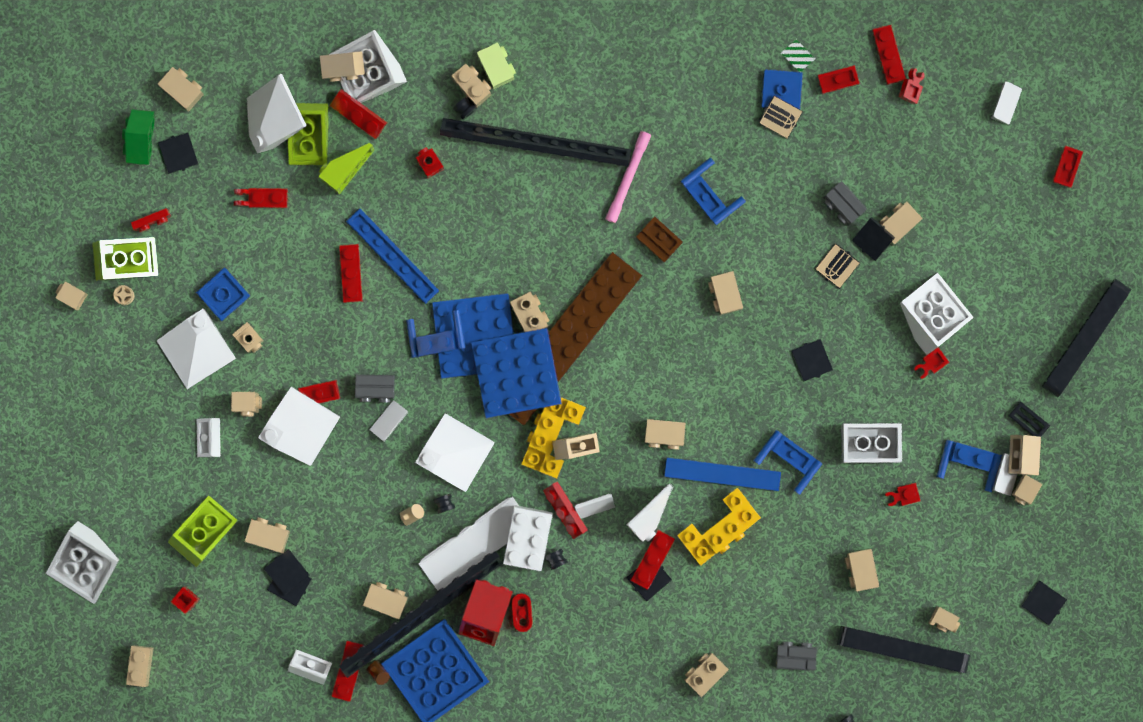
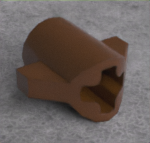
[367,660,390,685]

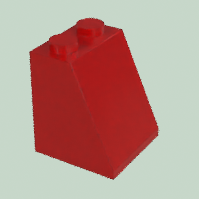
[458,580,513,647]

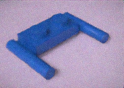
[680,158,746,225]
[406,310,465,358]
[753,430,822,495]
[936,440,1002,492]

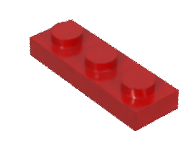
[872,25,906,85]
[330,89,387,139]
[339,244,363,303]
[543,481,588,539]
[631,530,675,590]
[332,640,364,702]

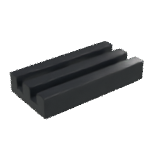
[1008,401,1050,437]

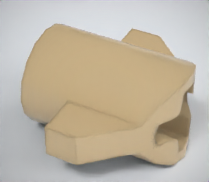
[400,504,424,526]

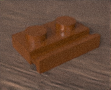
[636,217,683,263]

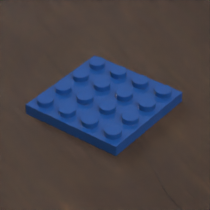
[432,293,513,379]
[472,328,562,418]
[382,619,489,722]

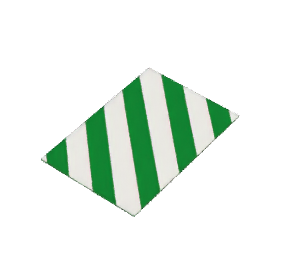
[781,39,815,72]

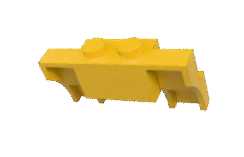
[521,398,586,479]
[677,488,761,566]

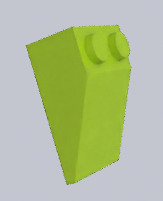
[288,103,328,165]
[319,143,375,195]
[93,237,158,281]
[168,496,238,568]

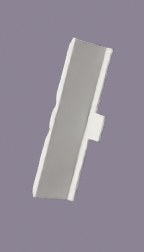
[419,497,519,591]

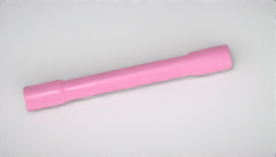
[605,131,651,223]

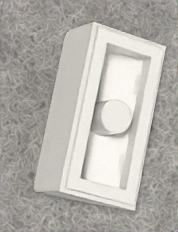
[991,81,1022,125]
[370,400,408,442]
[197,418,220,457]
[992,453,1017,496]
[575,494,615,519]
[288,650,332,685]

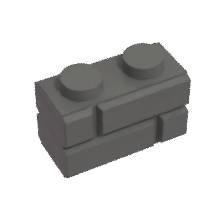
[823,181,867,226]
[355,375,395,403]
[776,641,817,671]

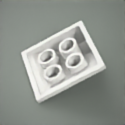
[329,30,407,103]
[247,74,306,153]
[900,273,974,355]
[157,309,236,389]
[258,387,340,466]
[415,414,495,492]
[627,484,672,542]
[46,521,119,604]

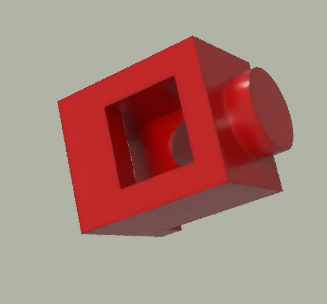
[416,147,444,179]
[171,586,200,614]

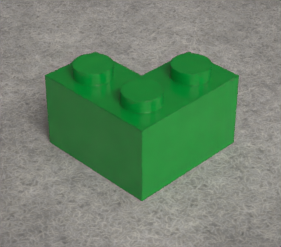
[122,109,155,165]

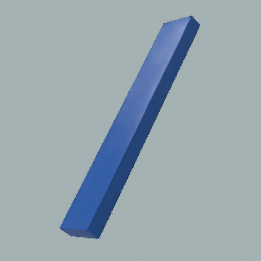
[346,209,439,304]
[664,458,781,491]

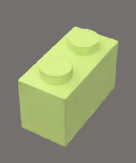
[477,43,516,89]

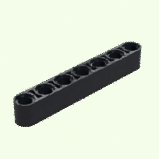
[1042,278,1131,398]
[837,626,970,674]

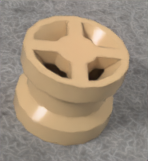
[113,285,134,305]

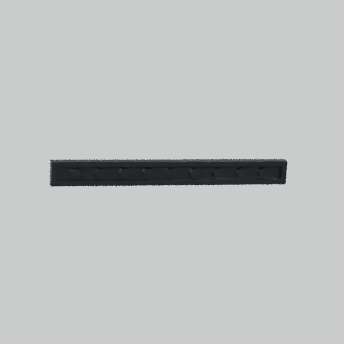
[440,118,631,167]
[339,551,503,678]

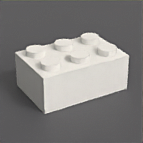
[841,424,902,463]
[503,505,552,571]

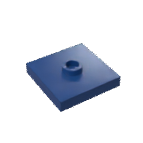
[762,70,803,109]
[196,267,250,321]

